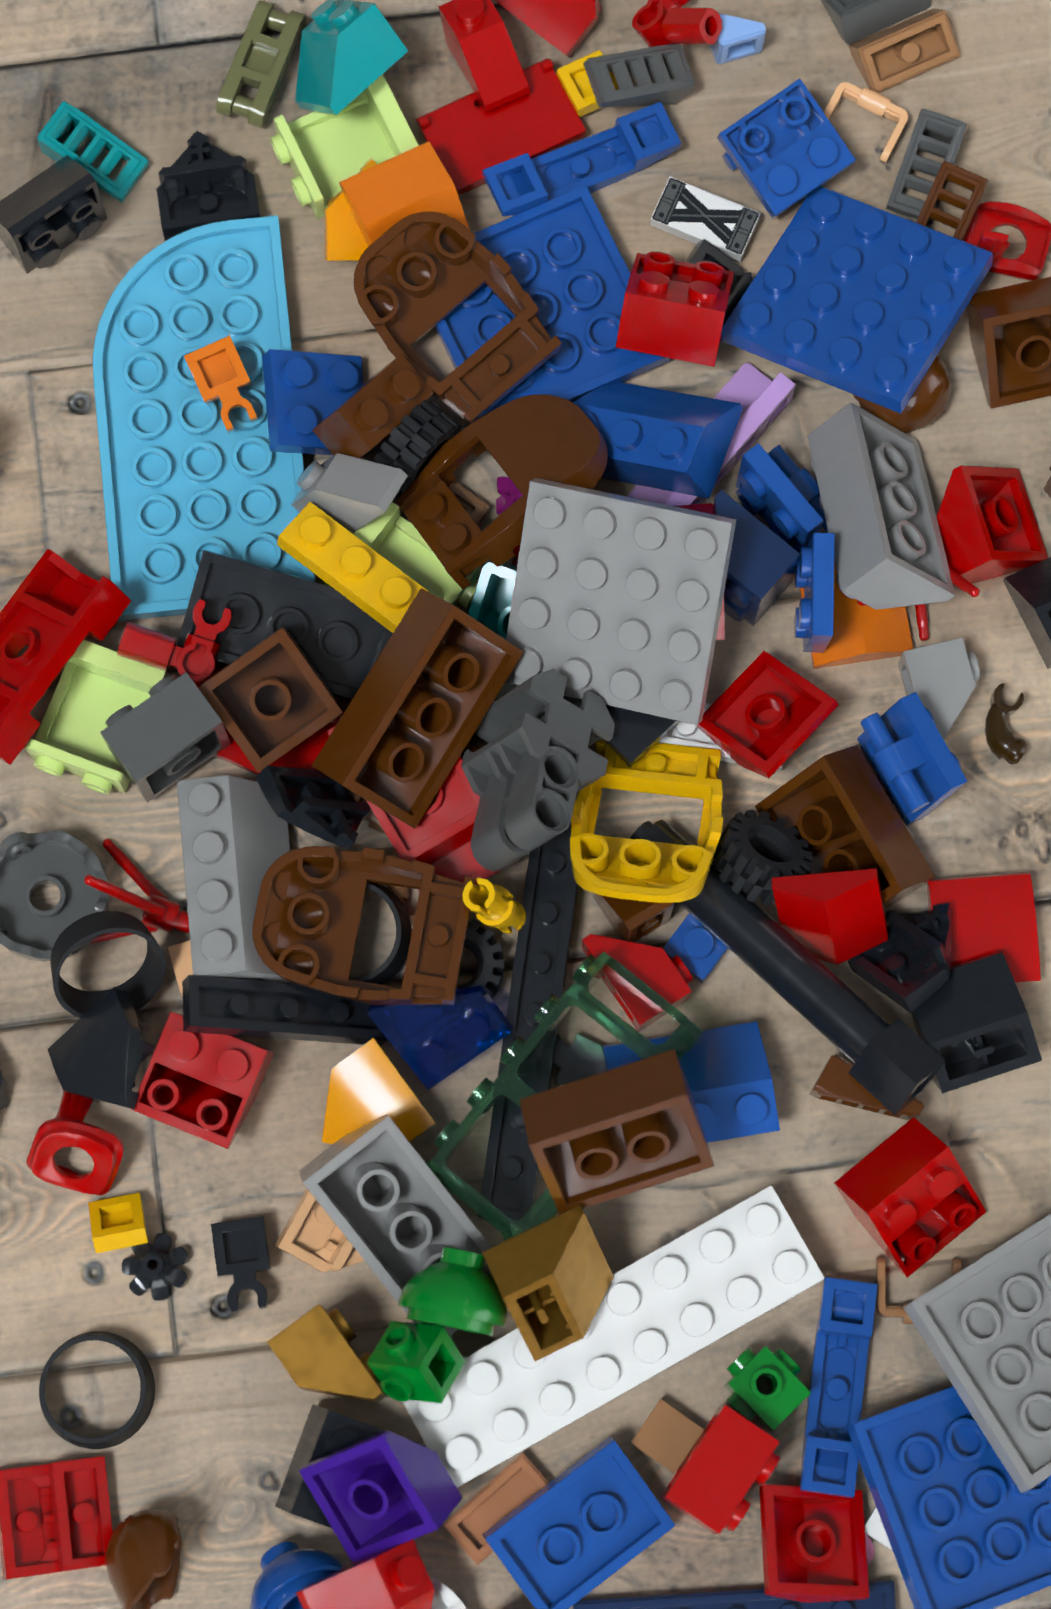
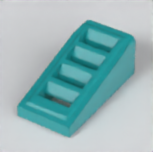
[37,101,150,202]

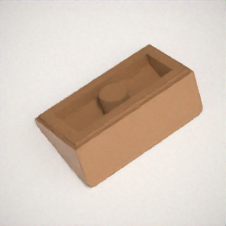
[848,8,961,93]

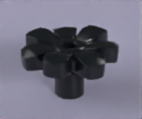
[122,1233,189,1301]

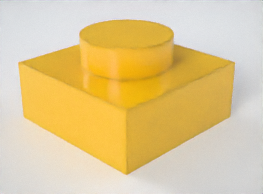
[556,50,619,118]
[88,1192,148,1253]

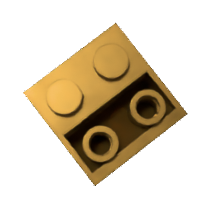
[482,1205,614,1362]
[267,1304,386,1403]

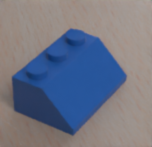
[573,382,743,499]
[602,1020,780,1143]

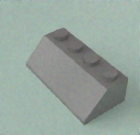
[807,402,956,610]
[177,775,291,983]
[299,1114,496,1336]

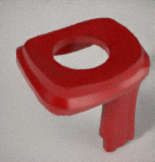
[964,201,1051,280]
[26,1091,124,1195]

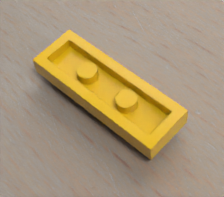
[276,502,429,633]

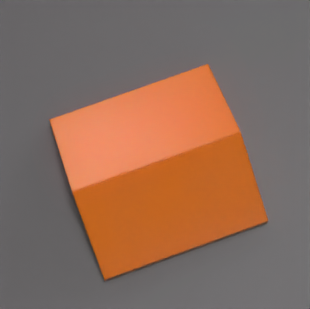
[339,141,470,247]
[799,561,913,669]

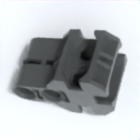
[461,669,615,871]

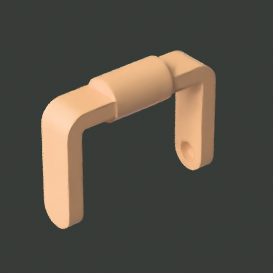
[824,82,908,163]

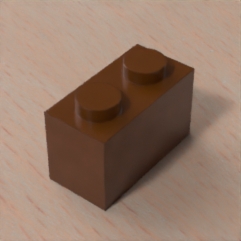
[312,354,434,458]

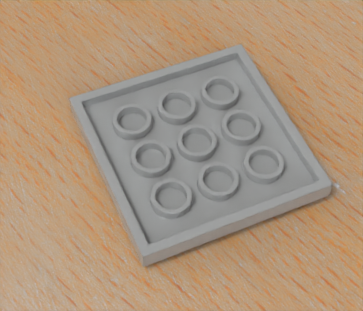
[505,478,737,725]
[903,1214,1051,1493]

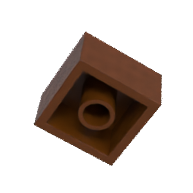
[198,625,343,773]

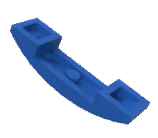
[482,101,681,217]
[800,1277,878,1498]

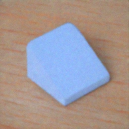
[709,13,766,64]

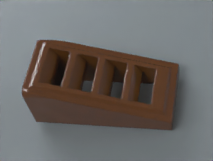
[916,161,989,241]
[809,1054,924,1120]

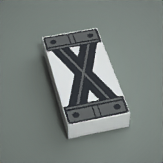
[650,177,760,262]

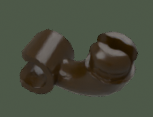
[985,683,1027,764]

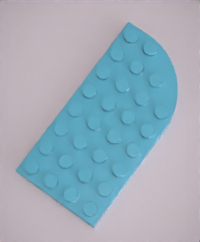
[93,215,315,621]

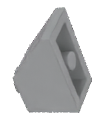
[291,453,408,533]
[898,637,980,740]

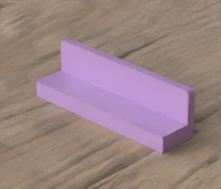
[626,363,796,506]

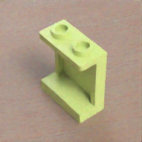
[270,74,419,220]
[324,502,482,609]
[25,640,168,795]

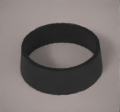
[350,882,412,985]
[50,911,166,1018]
[39,1332,155,1449]

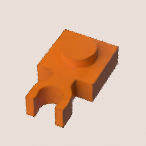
[184,335,258,433]

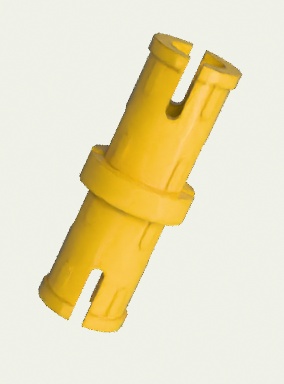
[462,878,526,934]

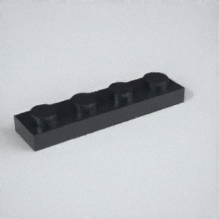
[182,975,389,1046]

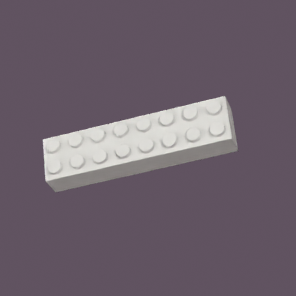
[403,1185,825,1488]

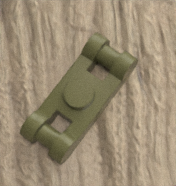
[216,0,307,129]

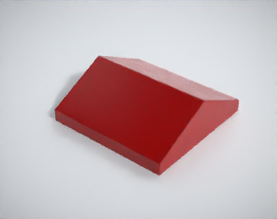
[697,651,839,779]
[772,868,888,965]
[759,1484,869,1603]

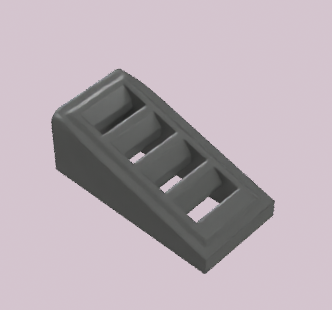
[583,44,695,107]
[886,109,967,224]

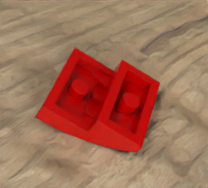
[927,872,1041,983]
[0,1456,113,1580]

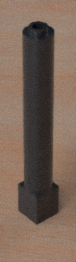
[630,820,946,1115]

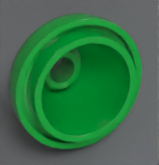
[398,1247,507,1336]

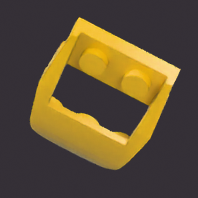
[570,739,724,903]

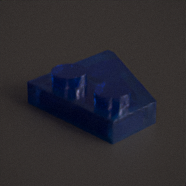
[367,985,512,1090]

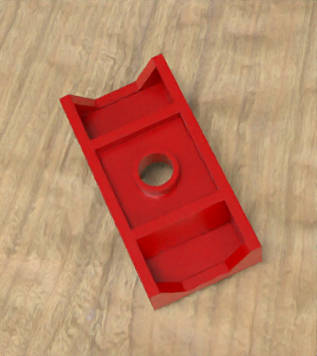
[0,549,131,765]
[326,726,522,891]

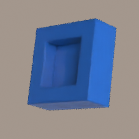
[663,913,728,983]

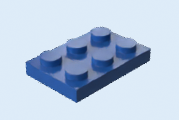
[482,1437,676,1609]

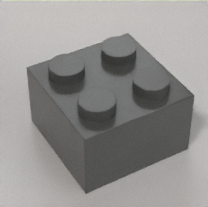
[100,672,231,803]

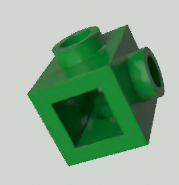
[367,1321,465,1404]
[724,1346,811,1432]

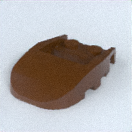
[354,212,562,424]
[396,394,608,589]
[252,846,475,1005]

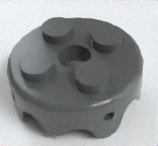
[0,830,111,962]

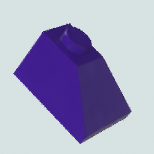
[299,1430,463,1563]

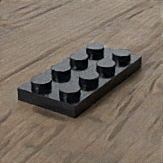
[177,550,393,699]

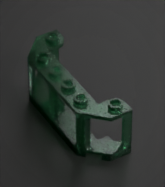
[425,952,706,1241]

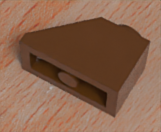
[593,893,674,942]

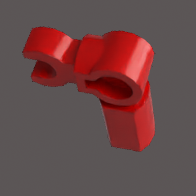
[632,0,723,47]
[117,599,232,682]

